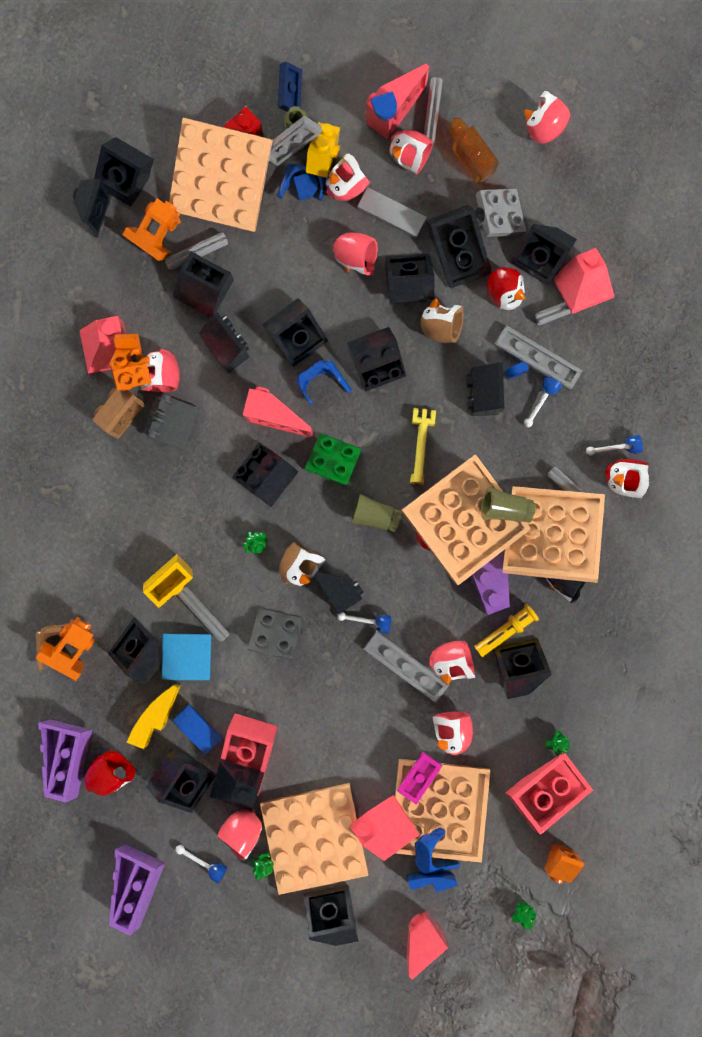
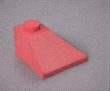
[553,248,614,314]
[79,316,132,374]
[349,795,420,861]
[406,911,448,979]

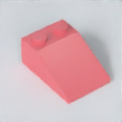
[366,64,430,139]
[243,387,313,438]
[220,713,278,795]
[505,753,593,835]

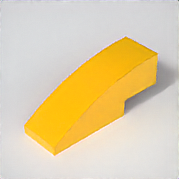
[126,683,181,749]

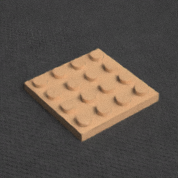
[169,118,273,232]
[401,454,531,585]
[503,486,605,583]
[395,759,490,863]
[260,783,368,895]

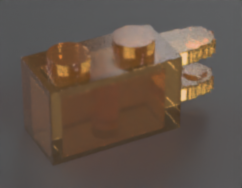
[449,117,499,184]

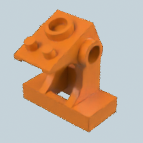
[122,198,181,261]
[109,334,151,391]
[35,617,95,681]

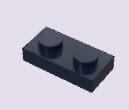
[278,61,302,112]

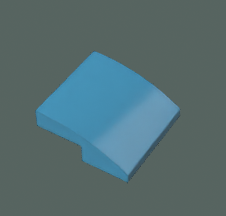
[161,633,211,680]

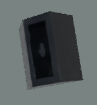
[173,251,234,318]
[199,312,250,373]
[347,327,406,392]
[232,442,299,507]

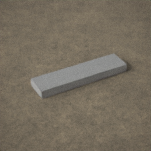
[494,325,583,391]
[363,630,449,703]

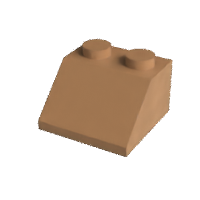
[92,387,146,439]

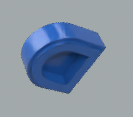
[371,91,397,120]
[293,174,318,201]
[504,362,529,380]

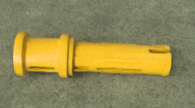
[474,603,539,658]

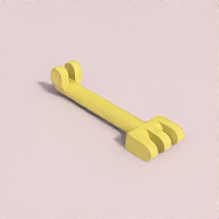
[410,408,436,485]

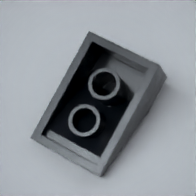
[426,205,492,289]

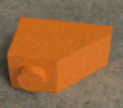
[544,843,584,884]

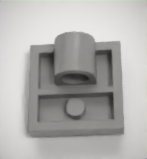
[474,189,526,237]

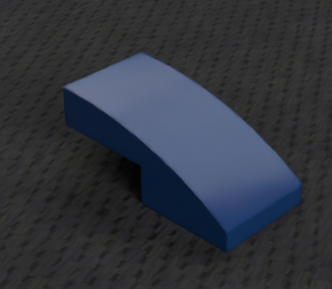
[172,703,222,754]
[407,871,458,892]

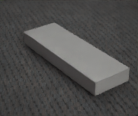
[269,116,322,166]
[357,187,427,239]

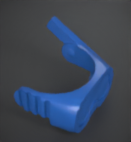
[277,163,327,201]
[296,360,352,405]
[415,828,460,875]

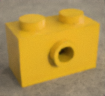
[306,122,340,178]
[143,554,193,608]

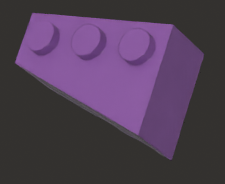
[470,550,510,615]
[38,720,92,802]
[109,844,165,936]

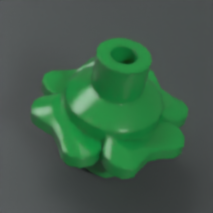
[242,531,268,554]
[545,731,570,757]
[250,852,274,880]
[512,901,537,930]

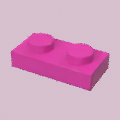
[397,752,442,805]

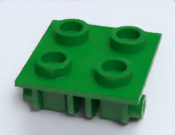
[304,433,362,486]

